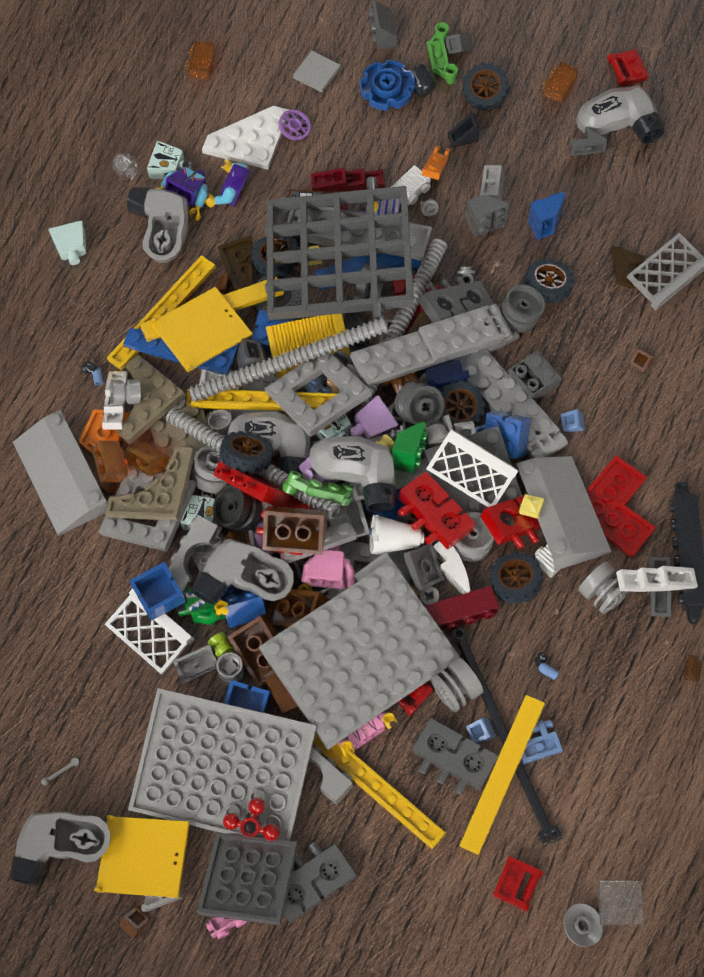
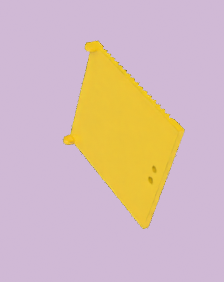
[151,287,253,372]
[265,314,353,380]
[94,815,190,898]

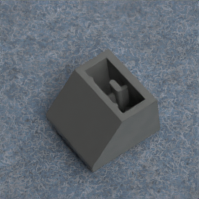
[369,0,397,50]
[466,195,509,237]
[236,339,277,383]
[508,350,561,399]

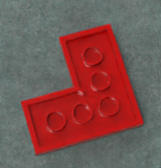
[586,455,656,558]

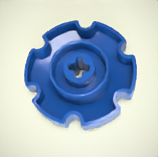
[360,60,415,111]

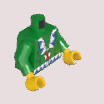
[177,588,228,625]

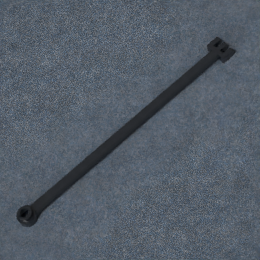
[451,627,563,847]

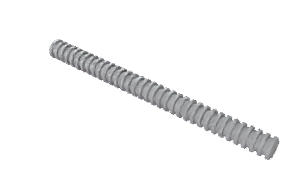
[360,239,447,406]
[189,317,388,403]
[166,407,340,519]

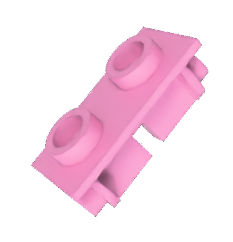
[205,917,248,939]

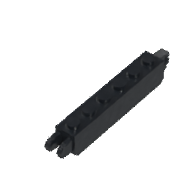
[668,482,704,625]

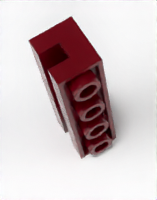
[424,586,499,631]

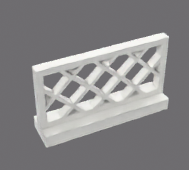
[426,428,518,507]
[105,588,195,675]

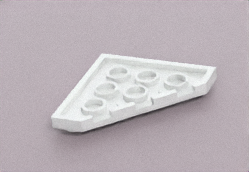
[202,106,290,170]

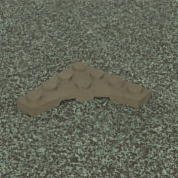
[116,355,186,445]
[105,447,195,521]

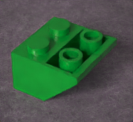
[392,422,428,474]

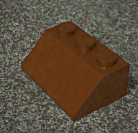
[263,506,327,555]

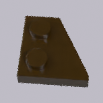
[611,246,646,290]

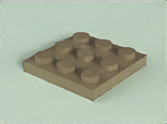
[150,405,209,472]

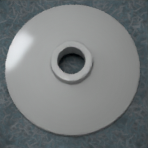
[563,903,603,947]

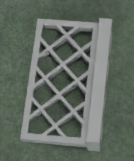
[627,233,704,311]

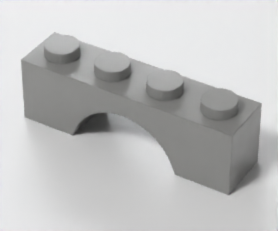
[169,515,222,596]
[309,744,353,806]

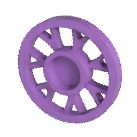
[279,110,311,141]

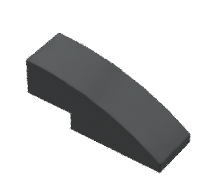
[648,557,671,617]

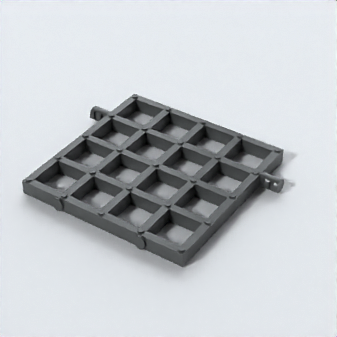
[265,177,414,322]

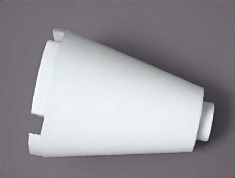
[370,515,424,554]

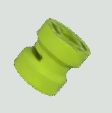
[208,632,235,659]

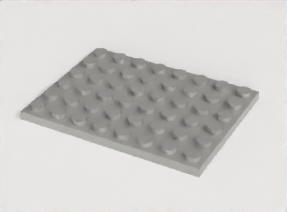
[259,560,460,750]
[128,688,317,841]

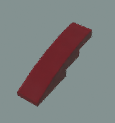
[311,168,385,192]

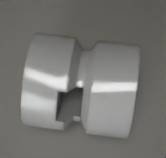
[110,379,141,405]
[207,410,233,436]
[216,652,245,685]

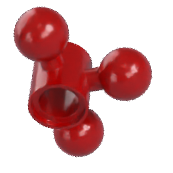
[223,798,280,841]

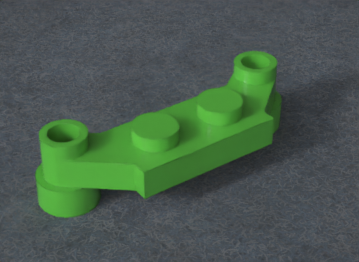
[427,22,458,84]
[282,471,354,506]

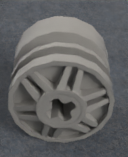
[578,561,628,614]
[431,658,483,712]

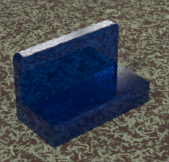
[425,360,470,388]

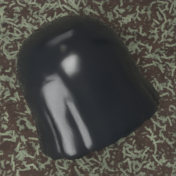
[413,64,436,97]

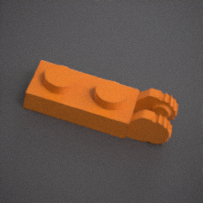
[422,145,451,180]

